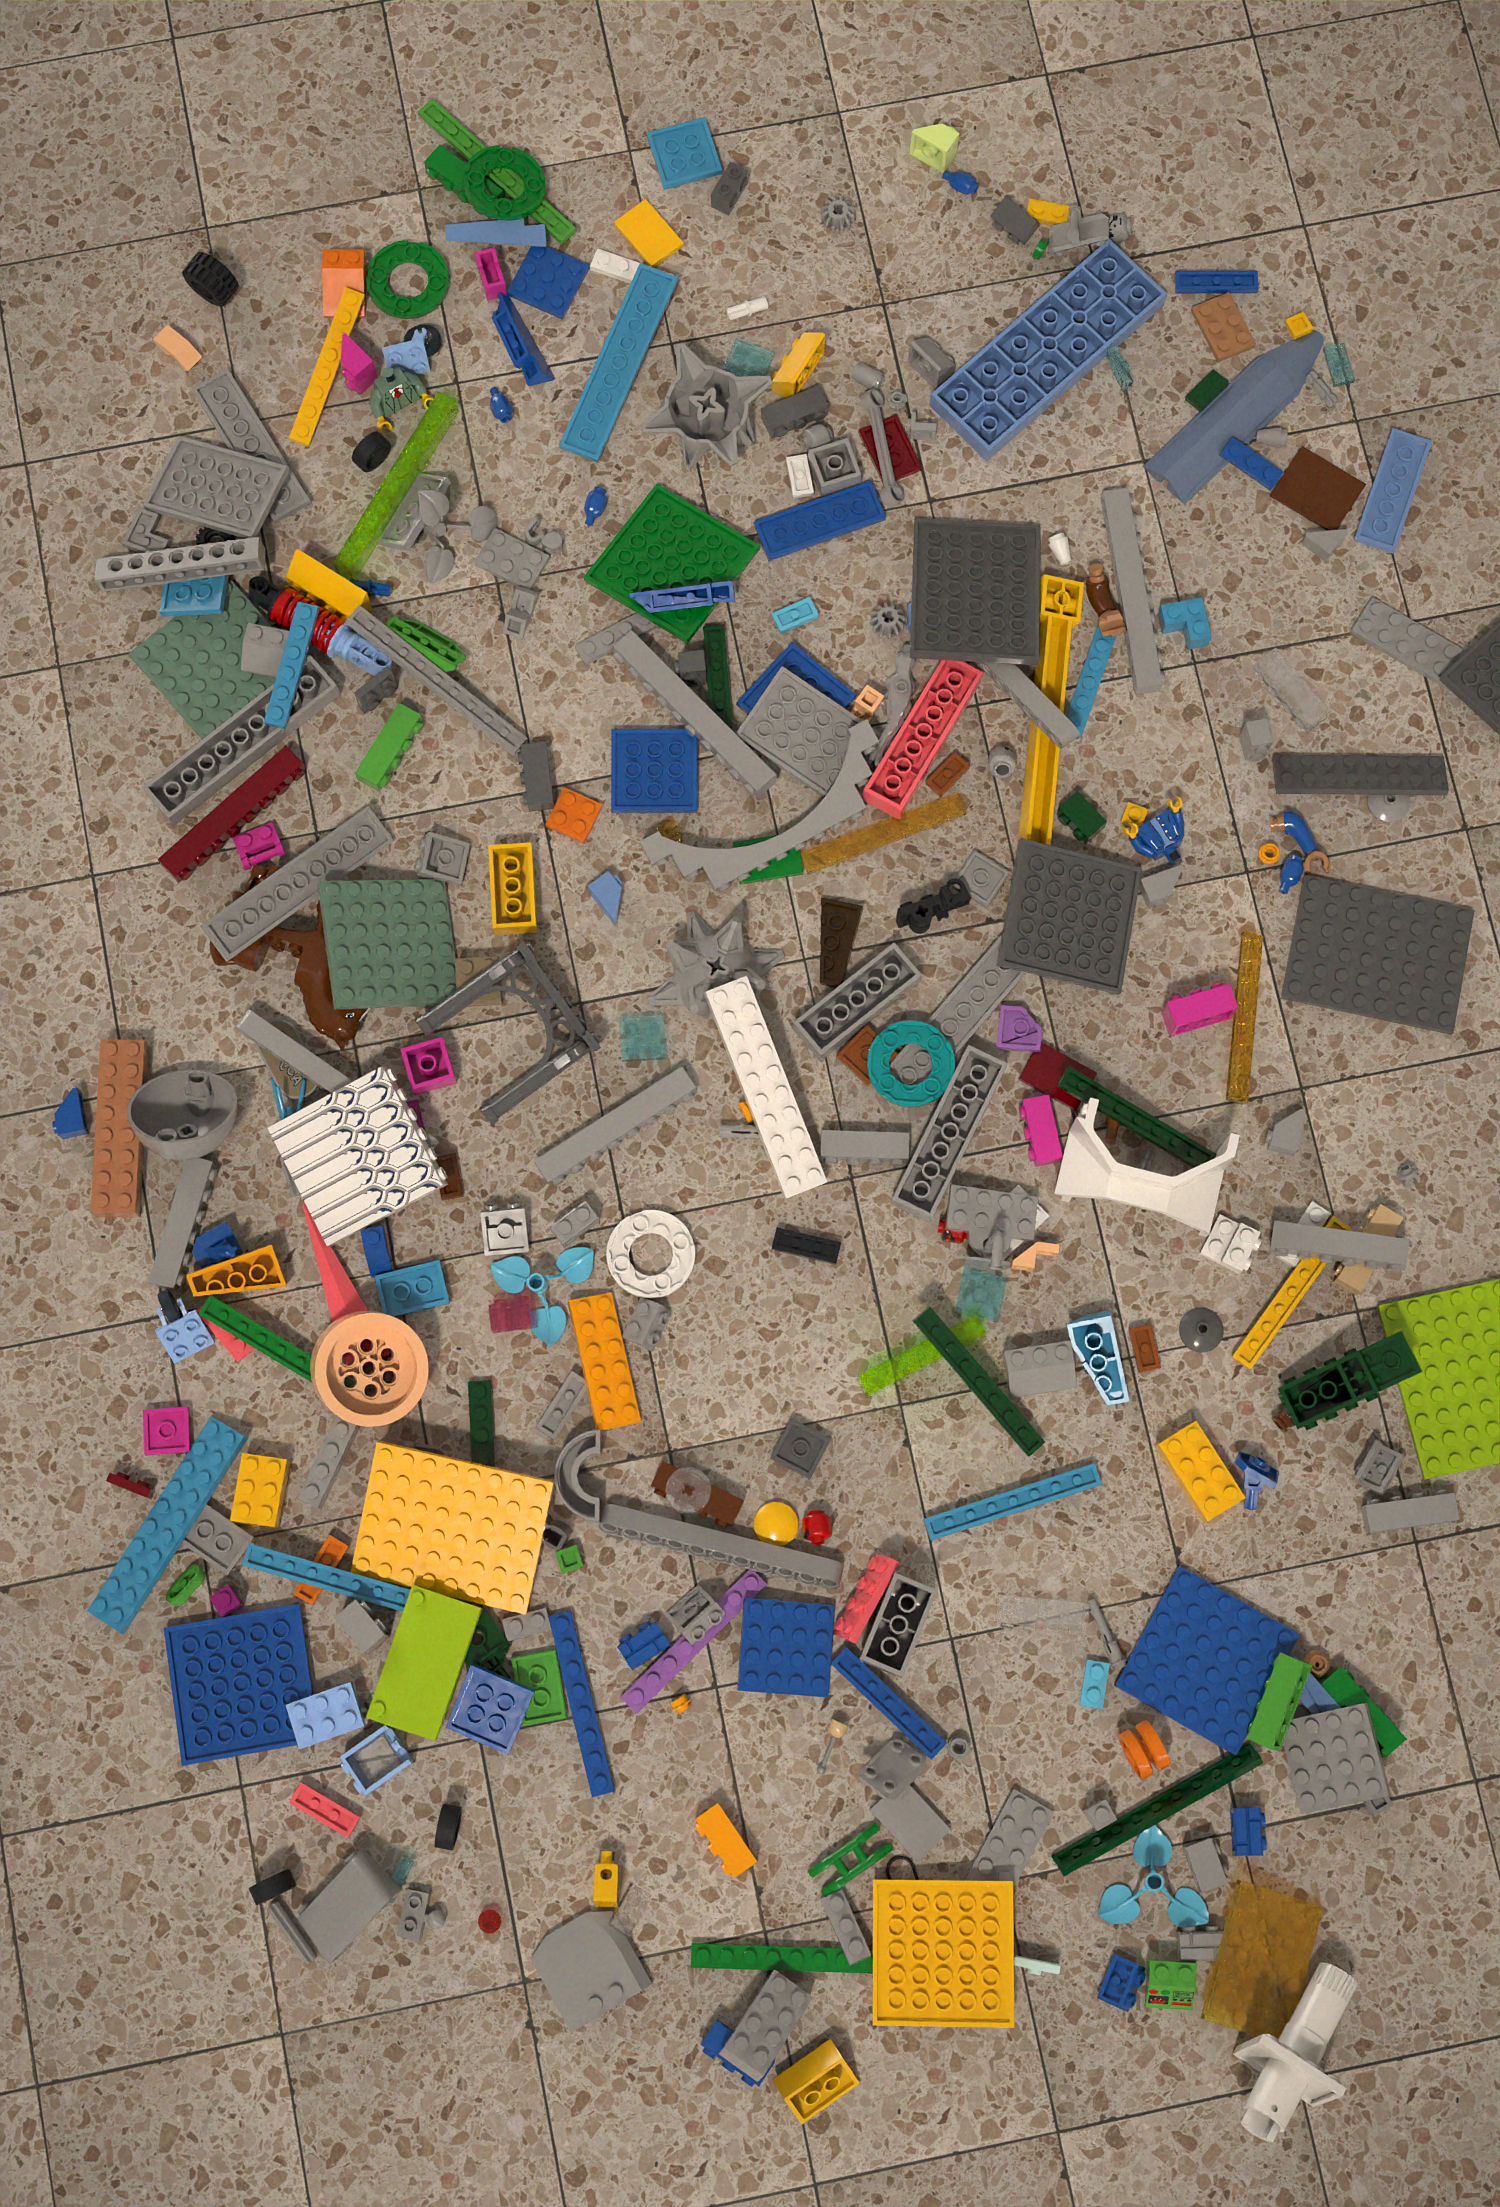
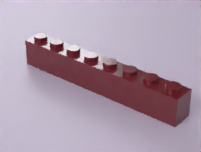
[158,746,306,883]

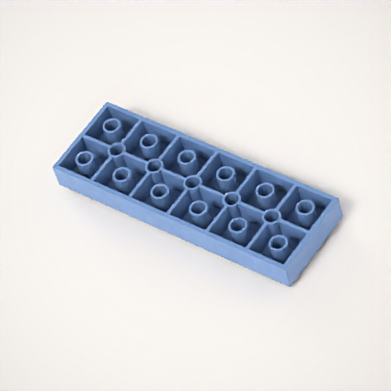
[929,239,1167,461]

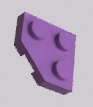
[997,1005,1043,1052]

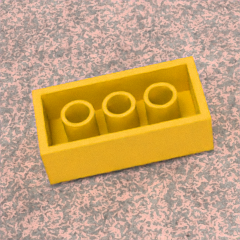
[488,842,538,935]
[1155,1421,1246,1524]

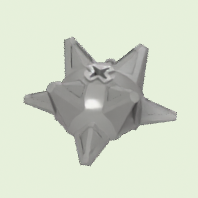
[640,343,773,469]
[647,911,785,1019]

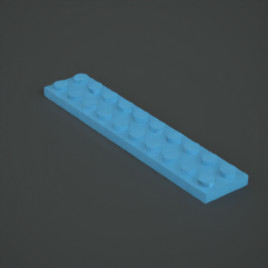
[559,263,678,463]
[87,1416,248,1634]

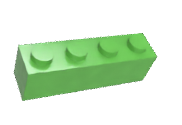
[355,703,424,792]
[1247,1652,1313,1752]

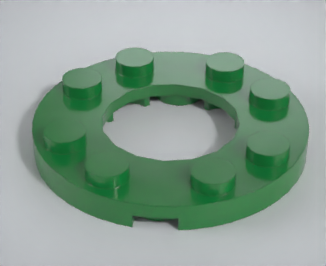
[463,145,545,221]
[366,240,449,319]

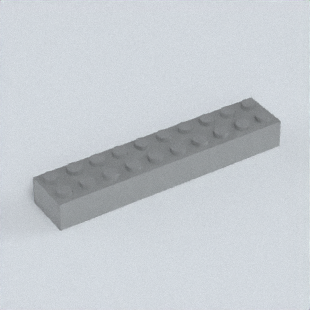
[142,655,340,826]

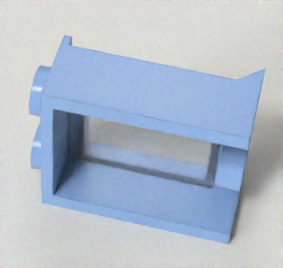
[340,1725,415,1796]

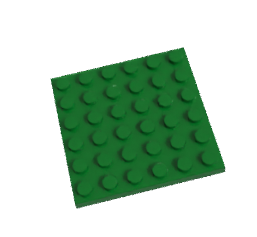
[584,484,760,644]

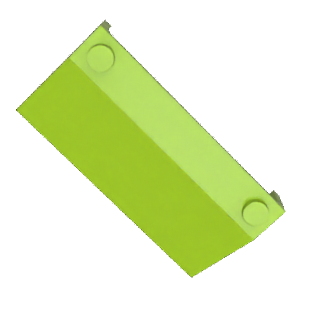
[366,1585,482,1741]

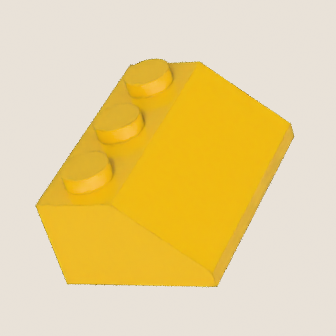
[771,332,825,398]
[773,2039,860,2124]

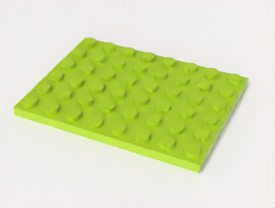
[1377,1279,1500,1480]

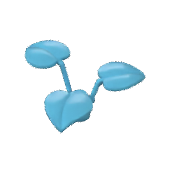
[491,1247,594,1346]
[1098,1825,1209,1928]

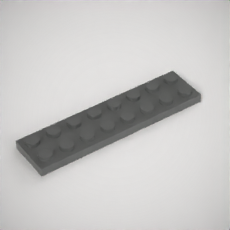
[1272,755,1449,795]

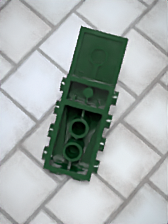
[1278,1330,1423,1431]

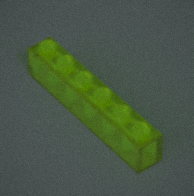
[857,1314,987,1399]

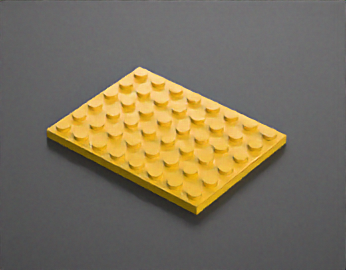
[351,1441,555,1615]

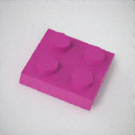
[143,1406,191,1456]

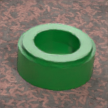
[1032,238,1048,260]

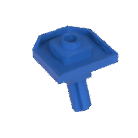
[192,1221,244,1269]
[1235,1451,1279,1510]

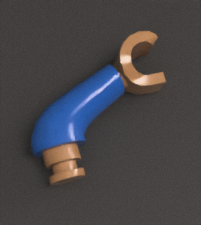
[1270,811,1331,873]

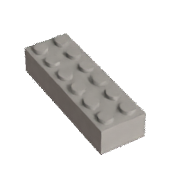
[793,943,922,1061]

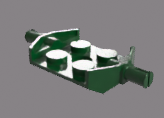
[451,1597,511,1679]

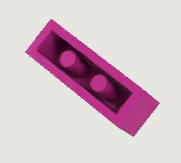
[1019,1094,1063,1167]

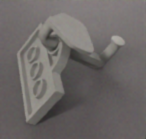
[945,1184,1038,1270]

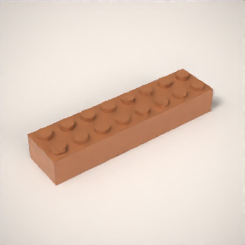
[91,1039,149,1217]

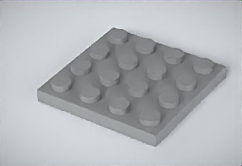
[1283,1703,1391,1814]

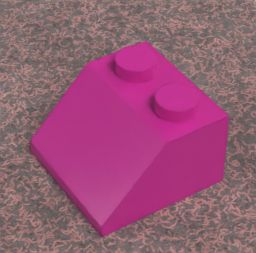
[341,333,378,395]

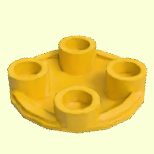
[754,1502,799,1546]

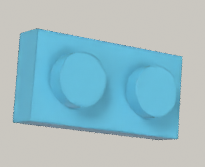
[771,597,819,634]
[1079,1659,1110,1709]

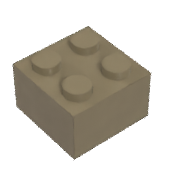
[455,956,503,1007]

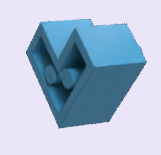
[1157,598,1212,650]

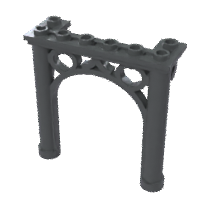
[414,940,601,1125]

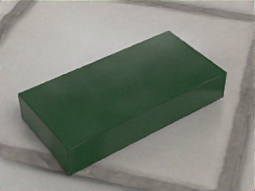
[1185,369,1229,412]

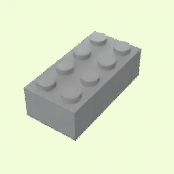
[719,1969,813,2082]

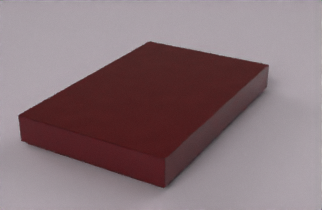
[858,415,922,486]
[1018,1043,1097,1111]

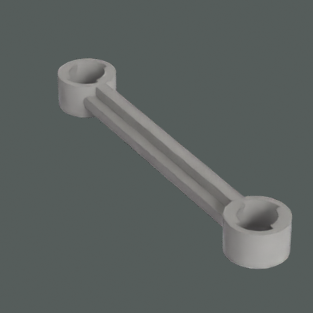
[860,388,904,508]

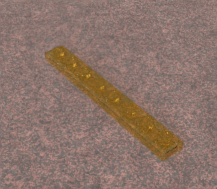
[800,793,967,875]
[1226,931,1263,1105]

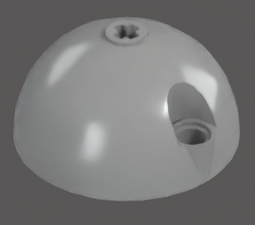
[127,1070,237,1161]

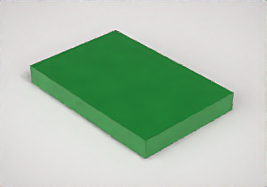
[733,835,803,885]

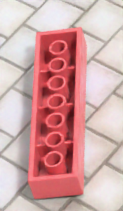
[862,660,983,820]

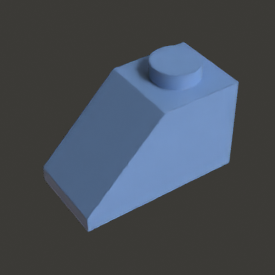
[588,871,623,925]

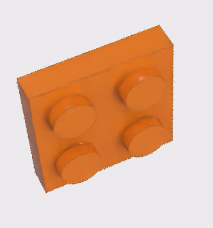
[545,787,603,844]

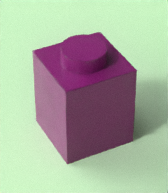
[209,1584,244,1617]

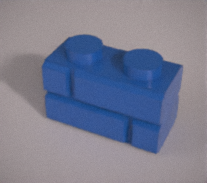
[617,1621,671,1671]
[1230,1808,1267,1856]

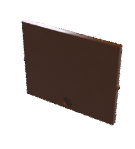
[1270,446,1366,531]

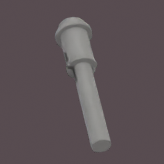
[1087,1599,1127,1671]

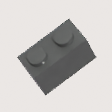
[990,196,1040,245]

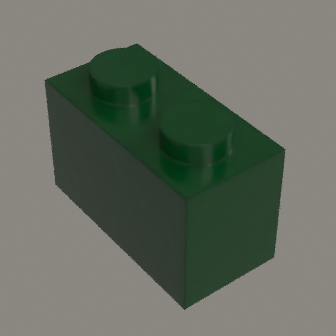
[1057,791,1107,844]

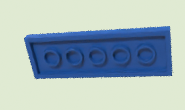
[753,480,886,562]

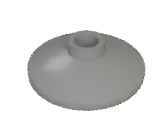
[1367,795,1410,822]

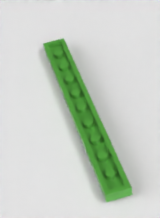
[418,99,576,245]

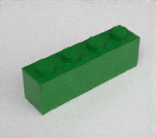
[424,144,504,218]

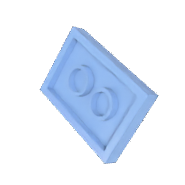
[286,1682,366,1749]

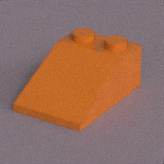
[322,249,367,318]

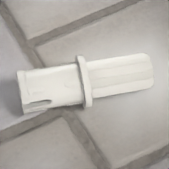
[727,296,768,320]

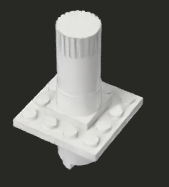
[1233,1962,1358,2142]

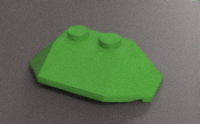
[384,616,466,672]

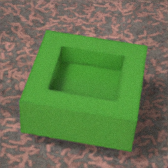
[555,1545,584,1574]

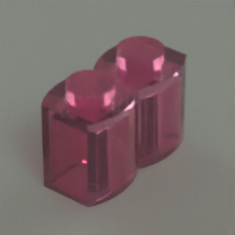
[488,1296,538,1333]

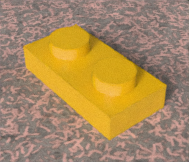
[1027,198,1070,226]

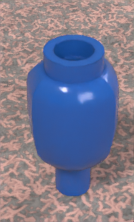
[942,170,979,195]
[490,387,513,423]
[584,487,608,526]
[1279,855,1304,894]

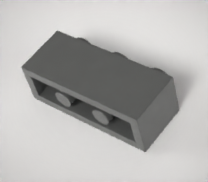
[761,385,828,439]
[517,741,554,812]

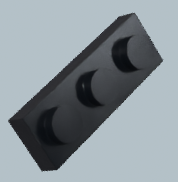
[771,1227,841,1265]

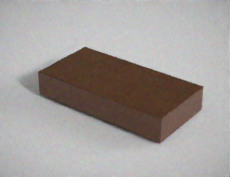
[436,1153,464,1201]

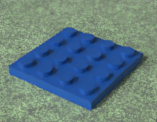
[736,642,856,715]
[611,729,697,813]
[737,1598,835,1698]

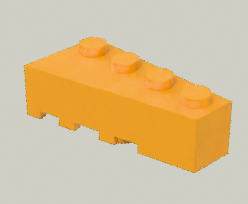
[186,1243,287,1296]

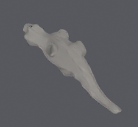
[875,644,918,767]

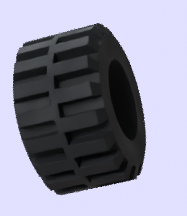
[182,252,239,307]

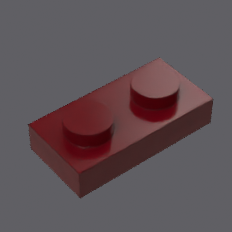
[106,1471,155,1500]

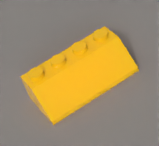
[286,549,372,621]

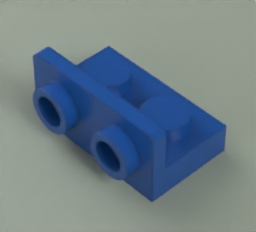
[1097,1954,1146,2012]

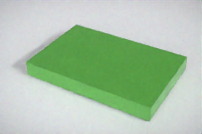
[511,1649,567,1726]

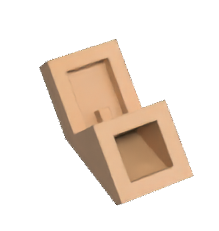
[153,325,202,371]
[851,685,885,724]
[1010,1242,1059,1271]

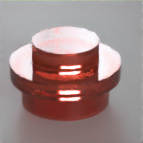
[478,1909,502,1934]

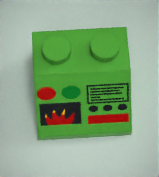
[1145,1959,1197,2010]

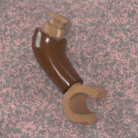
[1086,564,1126,637]

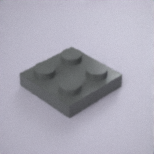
[354,666,397,714]
[770,1418,831,1480]

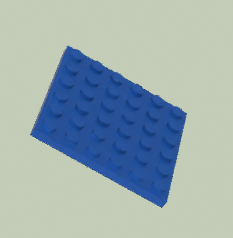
[1114,1566,1300,1755]
[164,1604,314,1766]

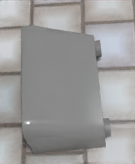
[297,1849,403,1964]

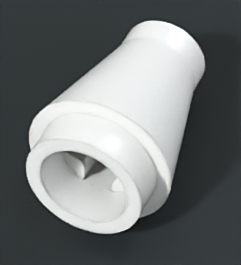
[1048,533,1072,566]

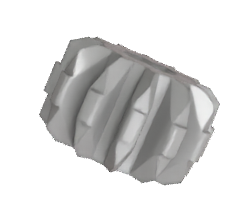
[821,196,855,233]
[869,602,906,639]

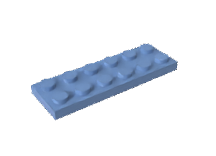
[1353,428,1432,554]

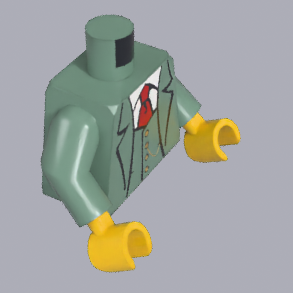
[369,367,436,433]

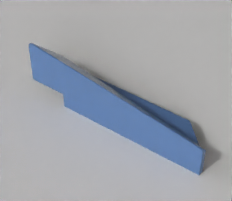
[445,218,547,247]
[1293,1656,1341,1715]

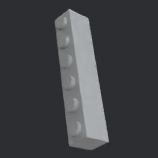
[148,1158,218,1292]
[1270,1220,1410,1273]

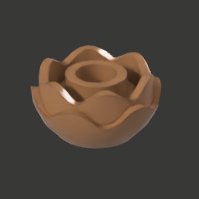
[1303,1650,1331,1679]

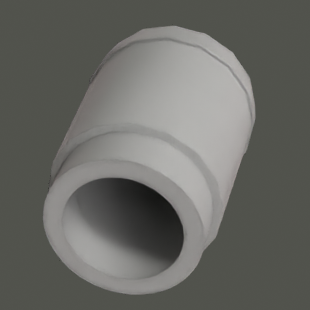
[851,363,884,390]

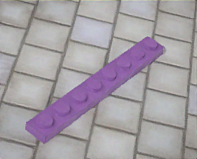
[621,1570,767,1714]

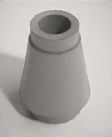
[1256,427,1288,448]

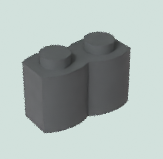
[542,1513,573,1550]

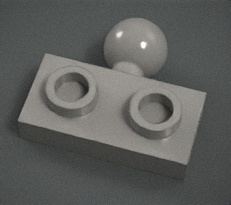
[397,1889,445,1941]

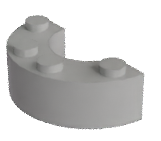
[554,1430,602,1523]

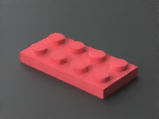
[833,1554,900,1644]

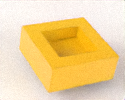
[1284,311,1313,340]
[1120,802,1148,827]

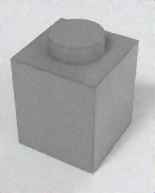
[1083,1799,1117,1831]

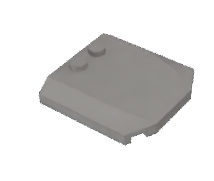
[531,1910,653,2033]

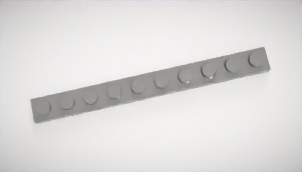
[345,605,527,756]

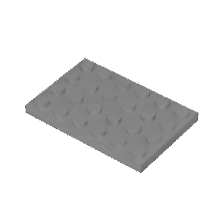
[143,436,290,539]
[736,666,881,798]

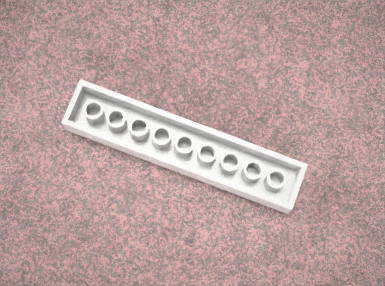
[704,976,827,1198]

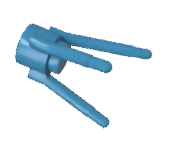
[271,1079,306,1121]

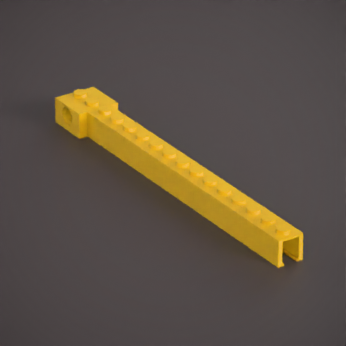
[1018,574,1084,845]

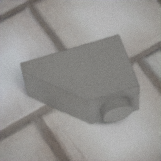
[1139,865,1182,909]
[1265,1109,1305,1156]

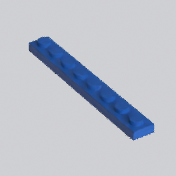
[549,1611,615,1797]

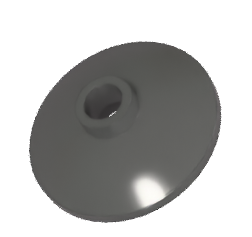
[1179,1308,1224,1353]

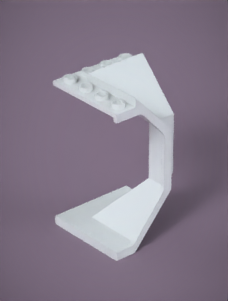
[1054,1098,1240,1237]

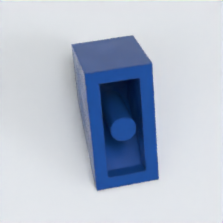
[52,1087,89,1139]
[360,1226,393,1277]

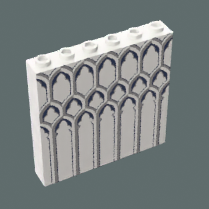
[268,1066,448,1246]

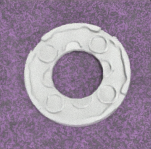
[606,1210,695,1299]

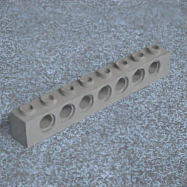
[95,537,265,592]

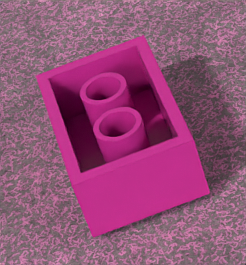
[1162,983,1238,1037]

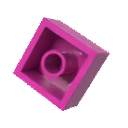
[400,1036,457,1096]

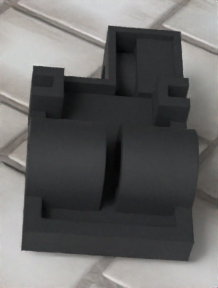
[896,878,971,934]

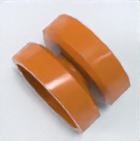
[1117,1720,1171,1780]

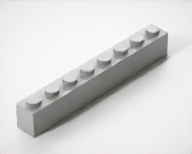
[534,1066,697,1187]

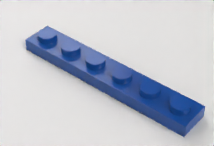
[831,1647,947,1760]

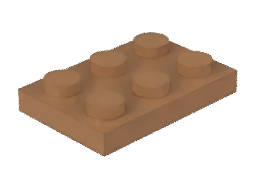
[1191,292,1256,363]

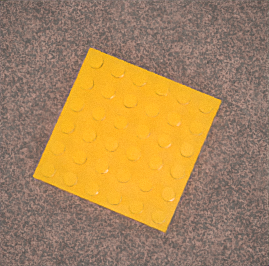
[873,1880,1015,2028]

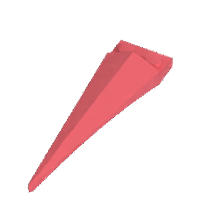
[303,1202,391,1369]

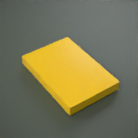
[613,199,684,268]

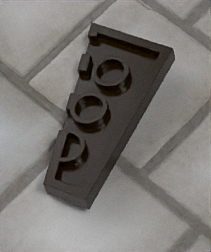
[820,897,863,988]

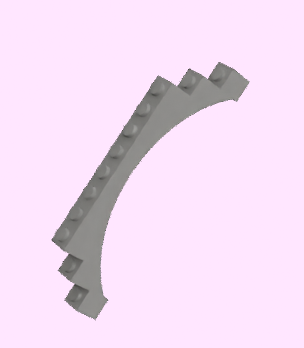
[639,719,879,892]

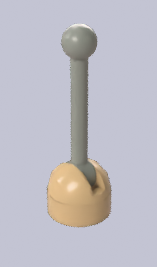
[817,1719,849,1775]

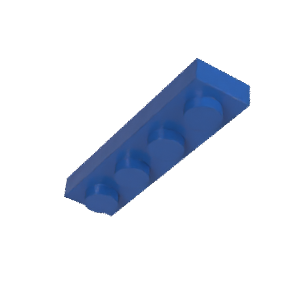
[1174,271,1259,294]

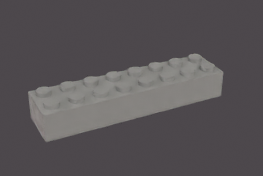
[891,1045,1008,1223]

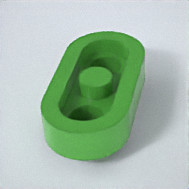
[166,1565,205,1606]

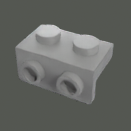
[622,1297,671,1352]
[1355,1439,1404,1496]

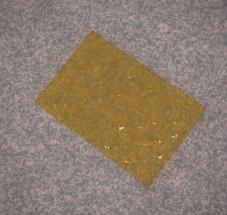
[1200,1879,1324,2039]

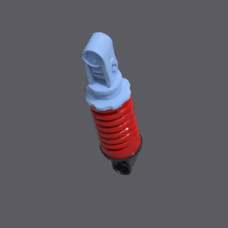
[248,576,392,676]

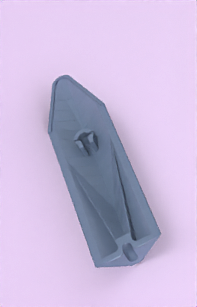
[1142,331,1324,505]

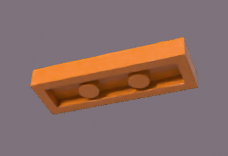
[293,1535,349,1606]

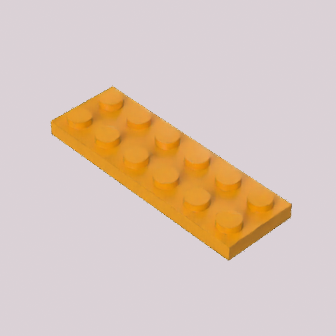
[567,1292,641,1431]

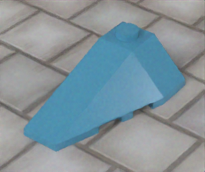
[1067,1310,1130,1406]

